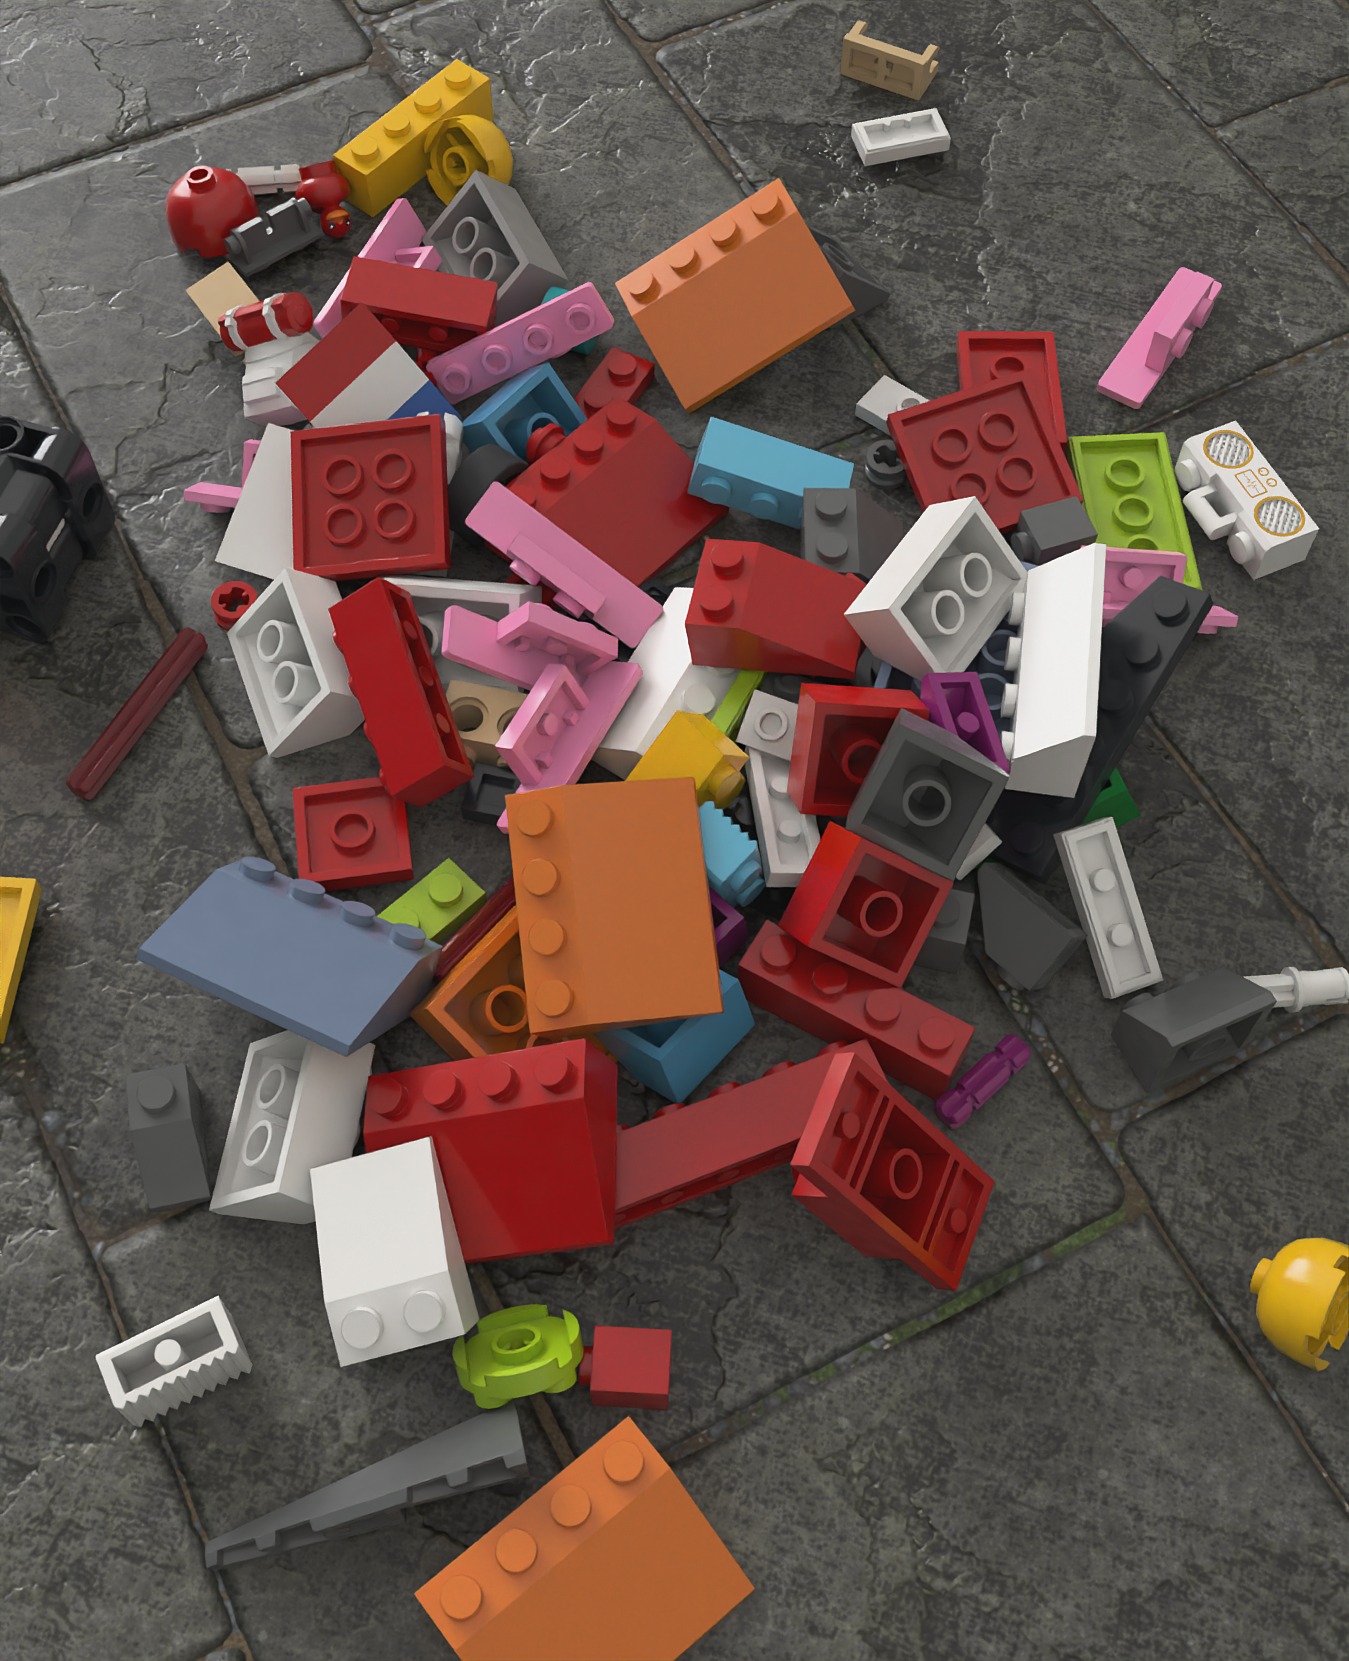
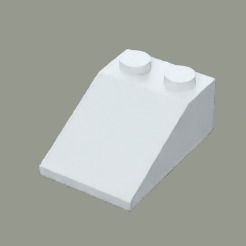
[310,1136,479,1367]

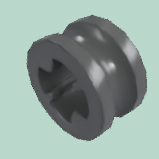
[864,439,907,490]

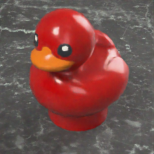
[295,160,351,238]

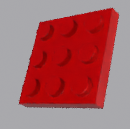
[886,369,1084,535]
[290,414,451,581]

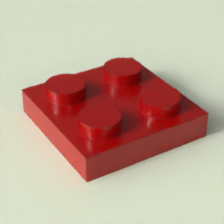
[292,777,414,891]

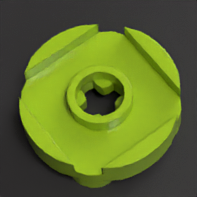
[452,1304,584,1409]

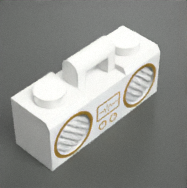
[1174,421,1319,580]

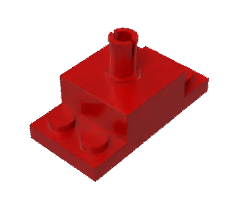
[790,1052,995,1291]

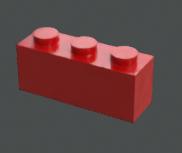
[340,256,498,352]

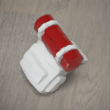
[218,292,319,427]

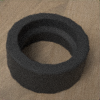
[448,444,530,548]

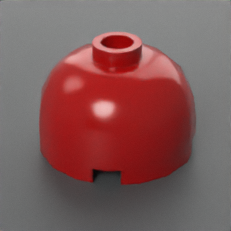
[165,166,261,258]

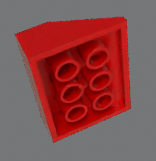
[484,396,730,589]
[363,1038,618,1264]

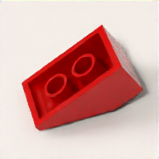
[684,539,867,679]

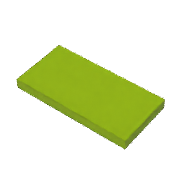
[1065,432,1203,591]

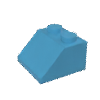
[462,362,588,463]
[593,969,755,1103]

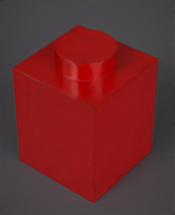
[579,1326,672,1410]

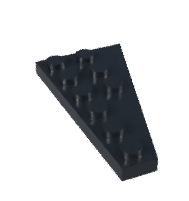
[985,576,1214,885]

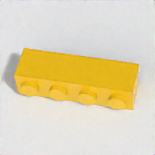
[333,59,494,218]

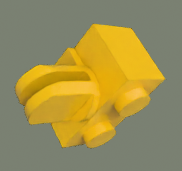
[625,710,750,810]

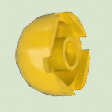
[424,114,513,206]
[1250,1237,1349,1372]

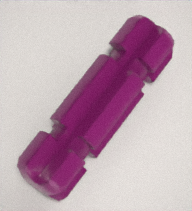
[934,1034,1031,1129]

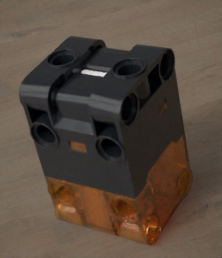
[0,415,116,643]

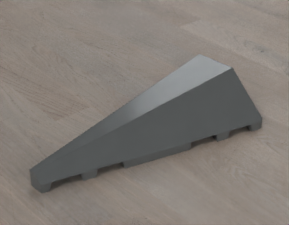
[205,1398,530,1571]

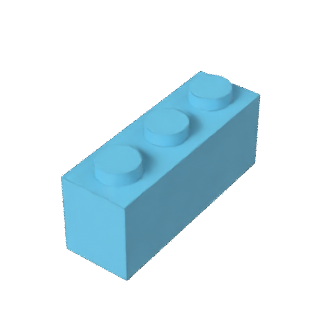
[687,417,854,530]

